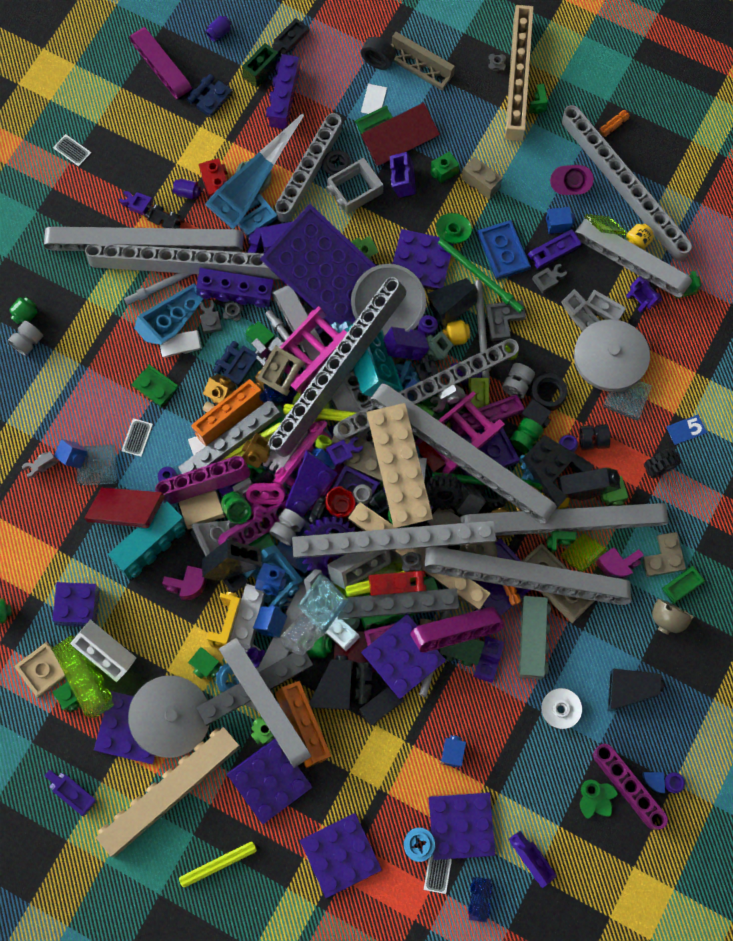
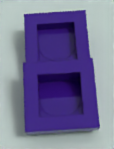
[473,636,505,683]

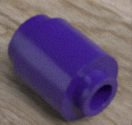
[205,16,231,42]
[173,179,201,200]
[417,315,438,337]

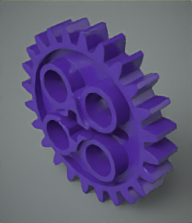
[302,517,355,581]

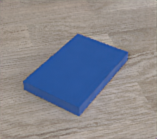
[477,220,531,280]

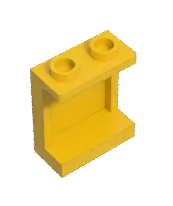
[207,592,241,648]

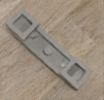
[561,289,600,332]

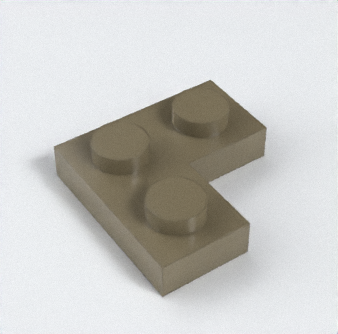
[642,532,686,577]

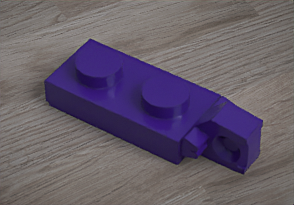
[44,769,97,817]
[509,831,557,888]

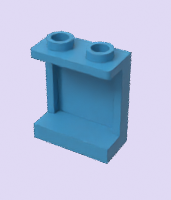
[243,545,303,608]

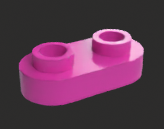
[246,483,286,504]

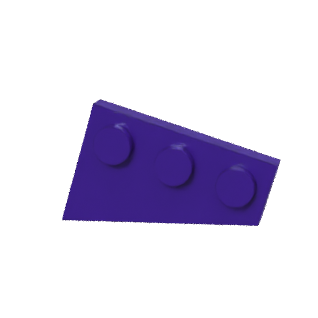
[285,450,337,517]

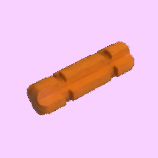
[599,110,630,137]
[503,585,521,606]

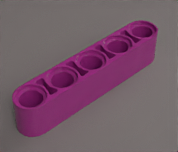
[129,27,192,99]
[155,456,251,505]
[218,494,289,546]
[411,607,505,653]
[593,744,668,830]

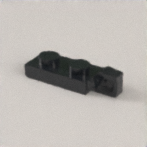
[272,18,310,57]

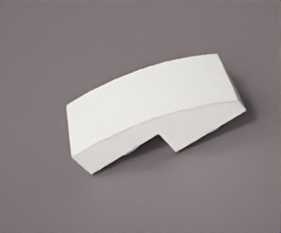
[160,330,202,358]

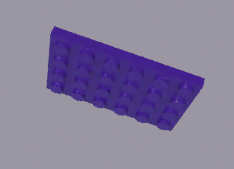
[259,204,376,325]

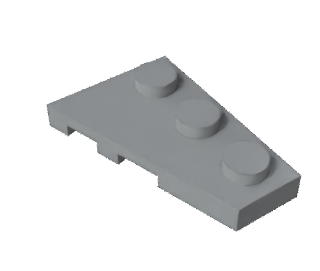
[191,520,249,557]

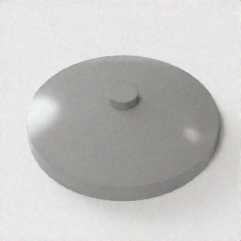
[351,264,426,336]
[574,319,650,392]
[128,676,209,758]

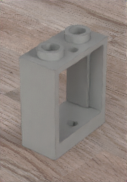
[326,158,383,214]

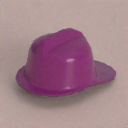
[550,165,594,195]

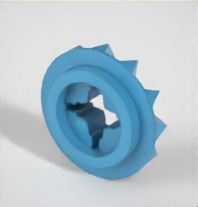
[215,663,240,692]
[404,828,436,862]

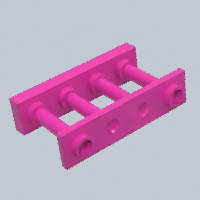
[266,306,347,395]
[416,391,505,474]
[273,421,344,511]

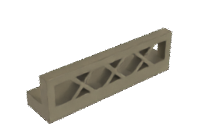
[391,32,455,90]

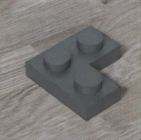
[486,300,526,341]

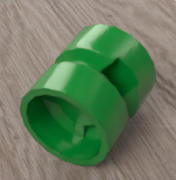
[510,418,544,454]
[221,492,252,524]

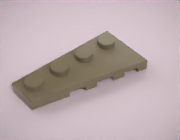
[326,425,383,482]

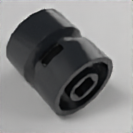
[579,424,610,450]

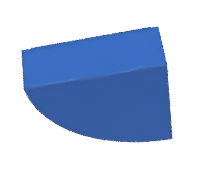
[642,772,665,794]

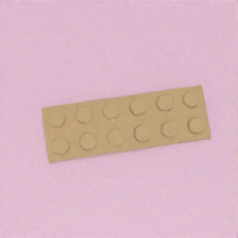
[366,403,433,528]

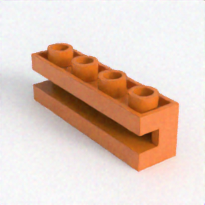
[191,379,266,446]
[275,681,331,768]

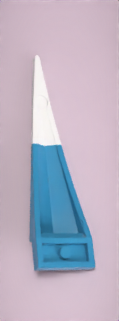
[205,114,304,229]

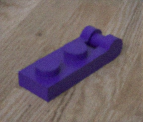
[528,229,582,270]

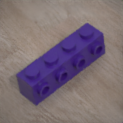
[266,54,300,129]
[196,268,273,308]

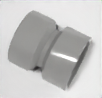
[7,321,43,356]
[502,363,535,399]
[269,508,306,546]

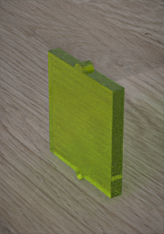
[585,214,626,235]
[560,533,607,572]

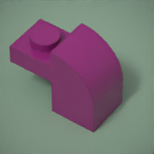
[595,548,644,579]
[162,566,207,600]

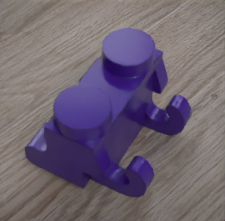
[626,276,662,313]

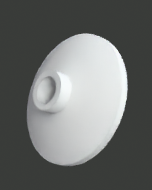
[542,688,582,729]

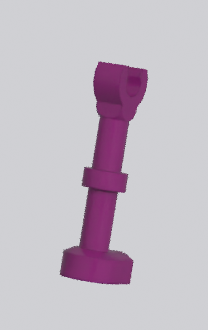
[247,500,267,522]

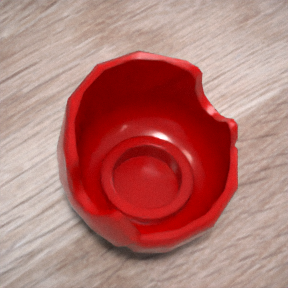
[325,486,356,518]

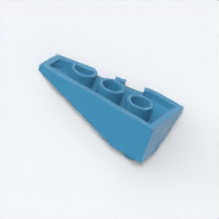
[134,283,204,345]

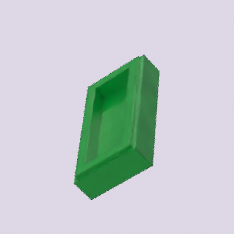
[662,566,705,605]

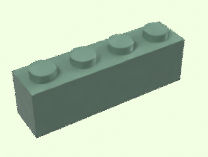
[518,596,551,680]

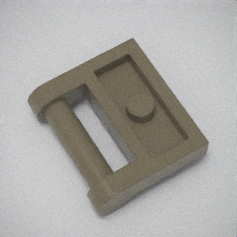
[257,345,306,396]

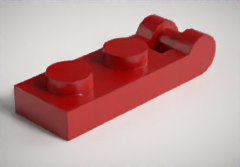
[368,571,427,595]

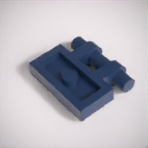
[187,74,233,118]
[212,341,258,387]

